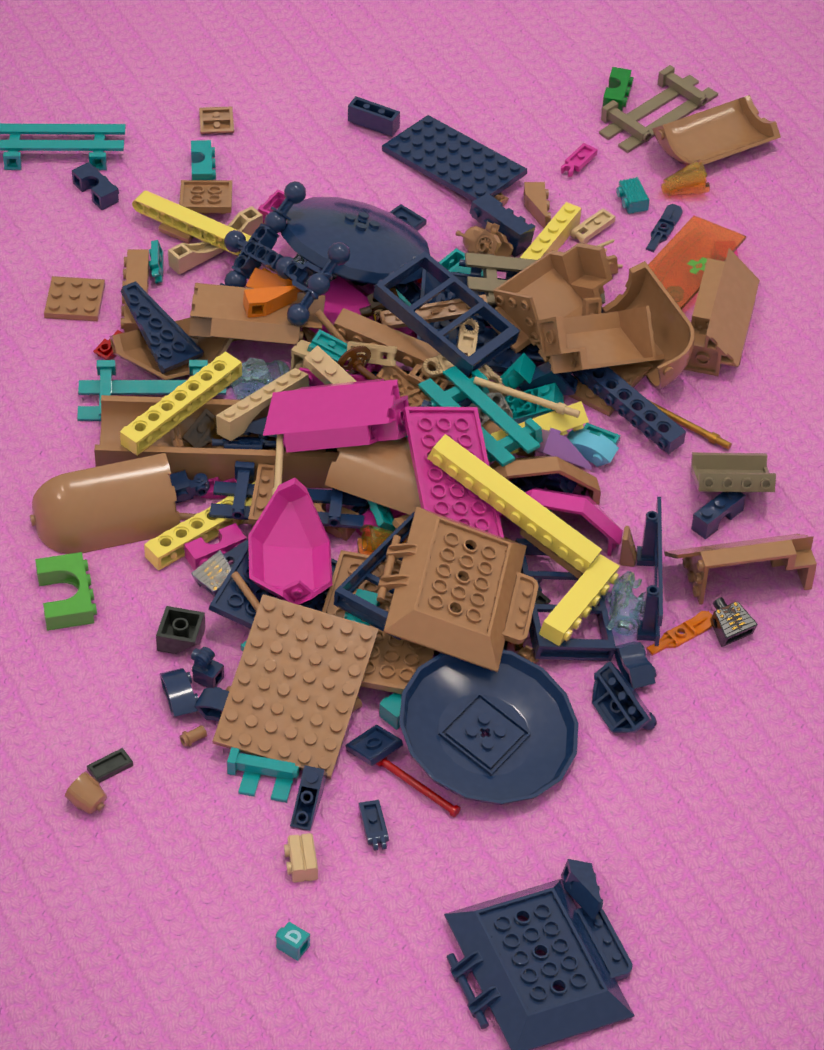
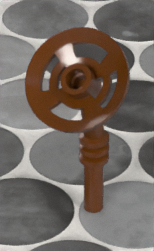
[337,346,403,395]

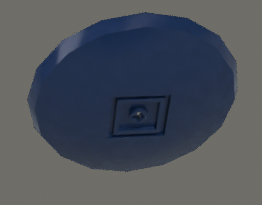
[399,650,578,805]

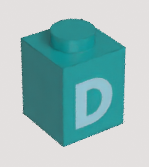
[275,922,310,961]

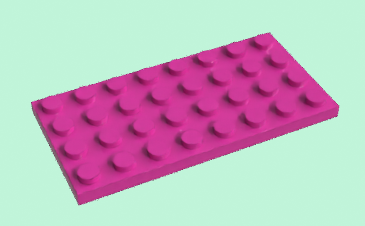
[403,407,504,545]

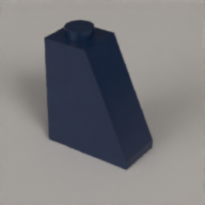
[519,362,578,396]

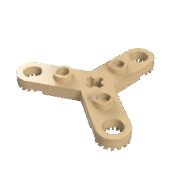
[421,318,502,393]

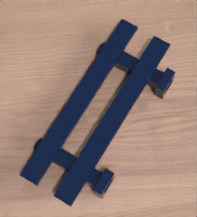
[209,461,366,529]
[637,496,663,647]

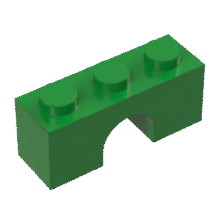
[602,67,634,111]

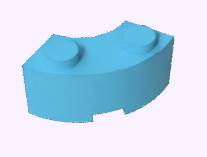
[567,429,619,467]

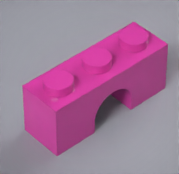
[184,523,247,570]

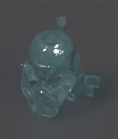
[231,358,290,400]
[604,571,646,636]

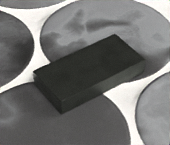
[87,748,133,783]

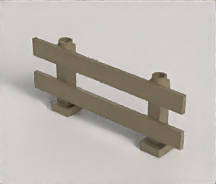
[599,65,718,153]
[465,253,605,308]

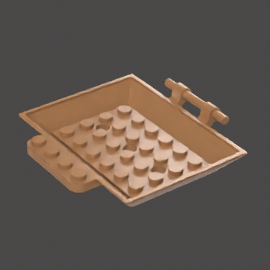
[377,506,538,672]

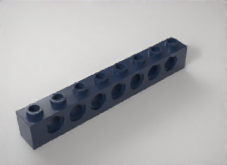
[570,367,686,454]

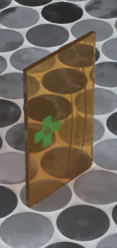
[648,215,746,310]

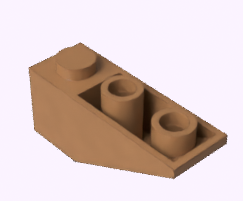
[523,182,551,228]

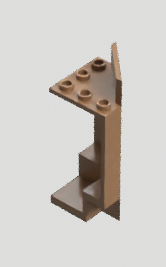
[490,243,613,353]
[684,248,760,376]
[189,283,325,346]
[531,306,665,374]
[664,534,817,605]

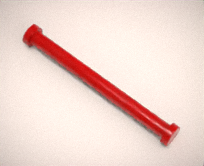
[376,757,461,818]

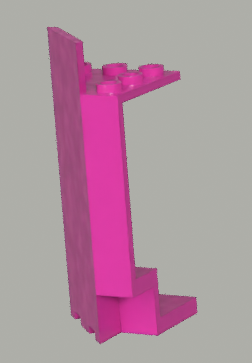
[263,379,409,453]

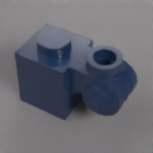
[170,470,210,503]
[543,473,578,493]
[191,647,224,688]

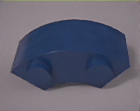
[614,641,656,689]
[160,668,199,717]
[194,687,229,722]

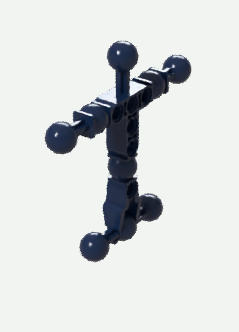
[220,181,350,326]

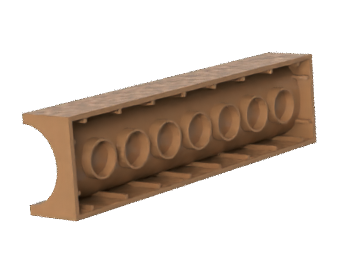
[94,395,340,489]

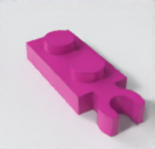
[561,143,598,177]

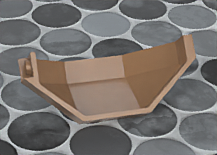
[109,317,233,380]
[489,455,601,505]

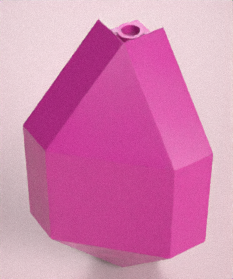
[248,478,333,605]
[499,488,623,556]

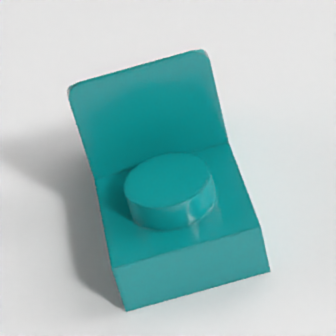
[500,353,536,389]

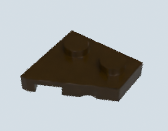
[182,409,224,448]

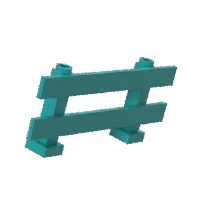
[0,123,126,170]
[77,360,226,421]
[418,366,543,467]
[227,747,300,803]

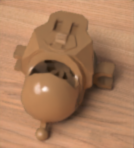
[455,222,513,270]

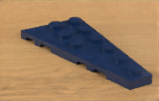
[121,281,204,374]

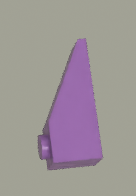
[535,428,592,470]

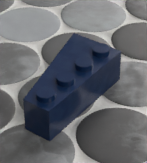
[469,193,536,258]

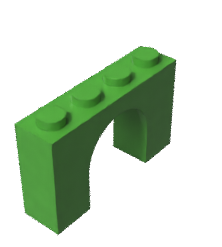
[35,552,97,631]

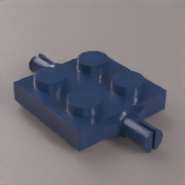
[212,436,276,450]

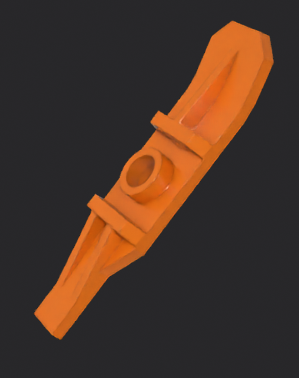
[647,611,712,655]

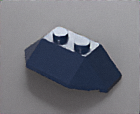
[592,661,651,733]

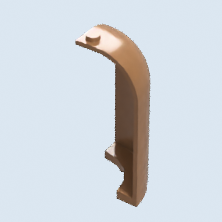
[652,95,781,165]
[602,261,695,390]
[325,437,421,515]
[30,453,180,554]

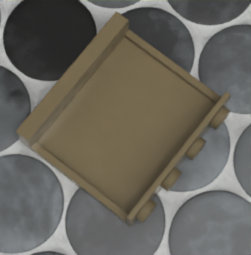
[691,452,776,492]

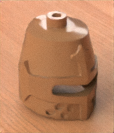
[65,771,107,814]

